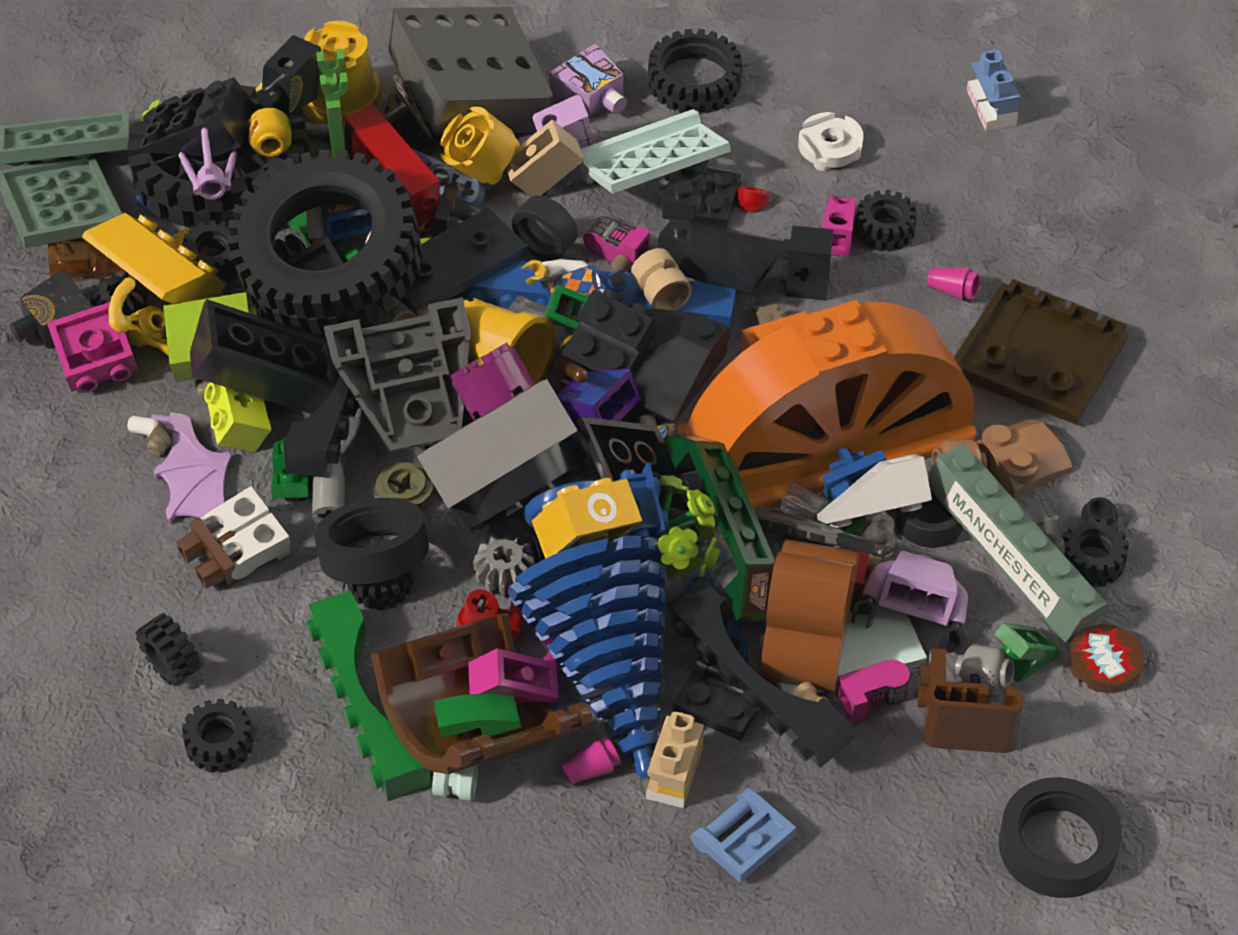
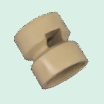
[631,248,692,311]

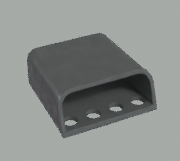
[388,7,553,137]

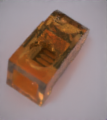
[48,238,112,279]

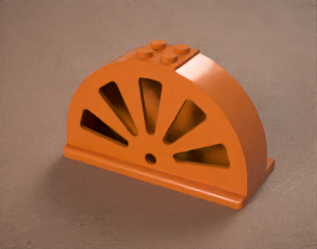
[677,300,976,509]

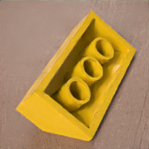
[82,213,227,304]

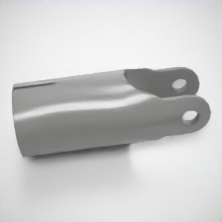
[312,459,345,524]

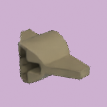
[751,304,786,324]

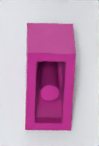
[468,648,559,704]

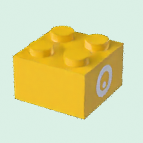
[532,478,642,559]

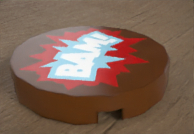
[1068,624,1144,693]

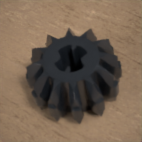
[89,272,149,316]

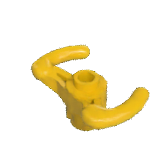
[108,277,169,357]

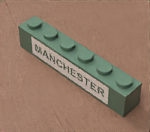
[928,443,1107,643]

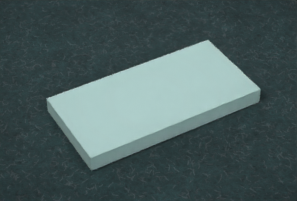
[760,605,927,694]

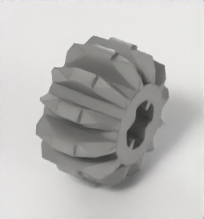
[473,533,536,597]

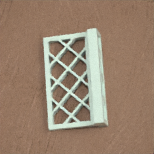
[580,109,731,194]

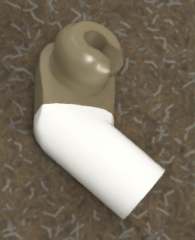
[127,416,171,456]

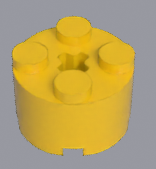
[440,107,520,185]

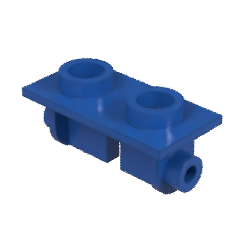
[619,463,668,540]

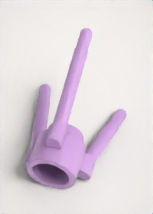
[179,128,237,200]

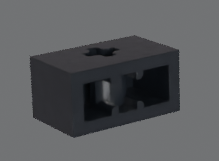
[780,225,833,301]

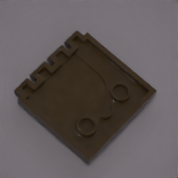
[954,279,1128,425]

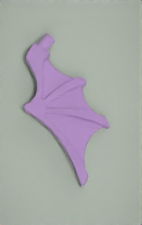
[151,412,232,524]

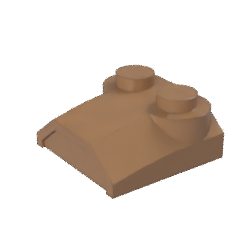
[975,419,1072,499]

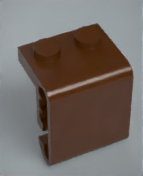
[917,648,1024,753]

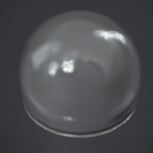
[184,401,212,431]

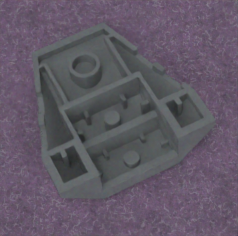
[324,297,471,453]

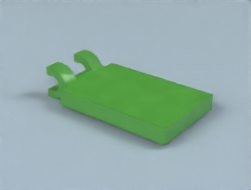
[316,49,348,158]

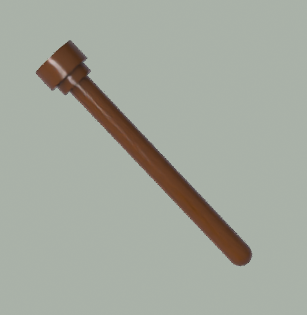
[552,354,588,383]

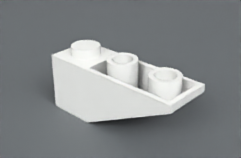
[817,454,932,528]

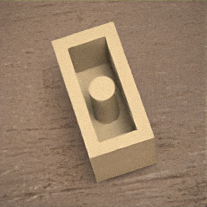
[506,120,584,197]

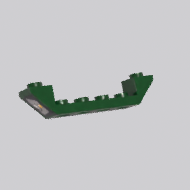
[663,435,775,621]

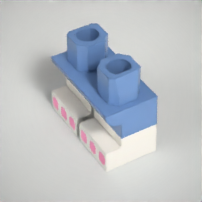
[967,50,1020,131]

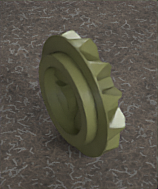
[375,462,433,507]

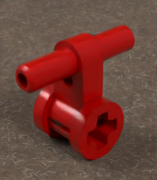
[456,589,525,646]

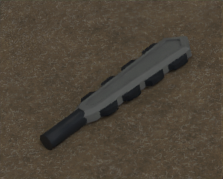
[754,508,875,555]

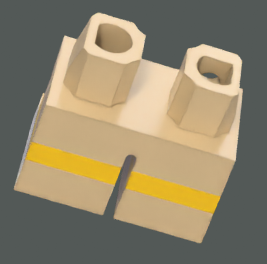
[646,712,704,808]

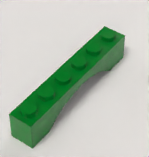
[305,590,431,801]

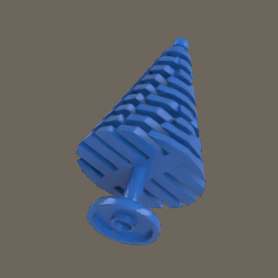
[508,481,666,778]

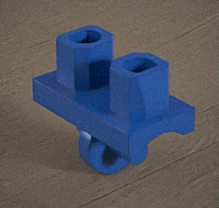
[822,447,886,500]

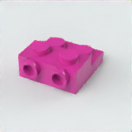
[47,302,138,393]

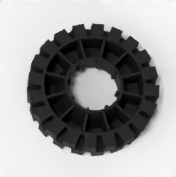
[127,85,310,228]

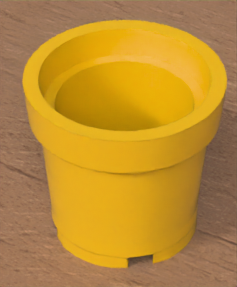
[301,21,383,127]
[464,298,556,389]

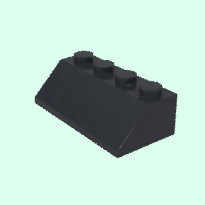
[190,299,337,414]

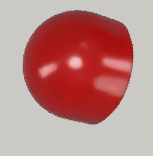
[736,186,770,213]

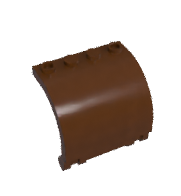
[371,614,593,774]

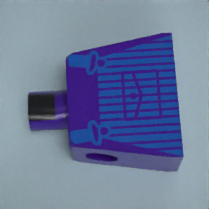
[554,369,641,432]

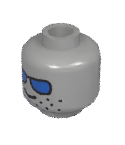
[955,644,1014,696]

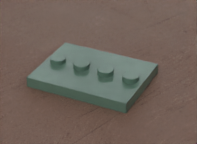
[0,154,122,248]

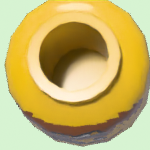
[248,108,292,157]

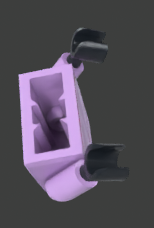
[851,551,968,654]

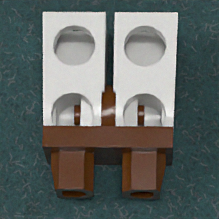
[177,486,291,589]

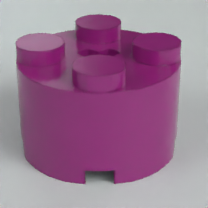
[450,342,535,420]

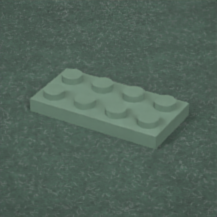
[0,111,131,166]

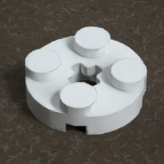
[798,112,863,171]

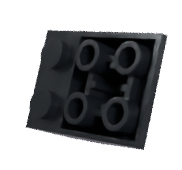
[139,77,256,157]

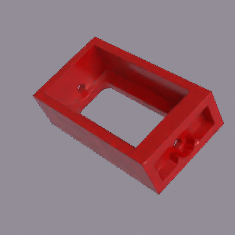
[345,104,440,233]

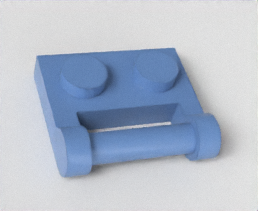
[690,788,796,883]

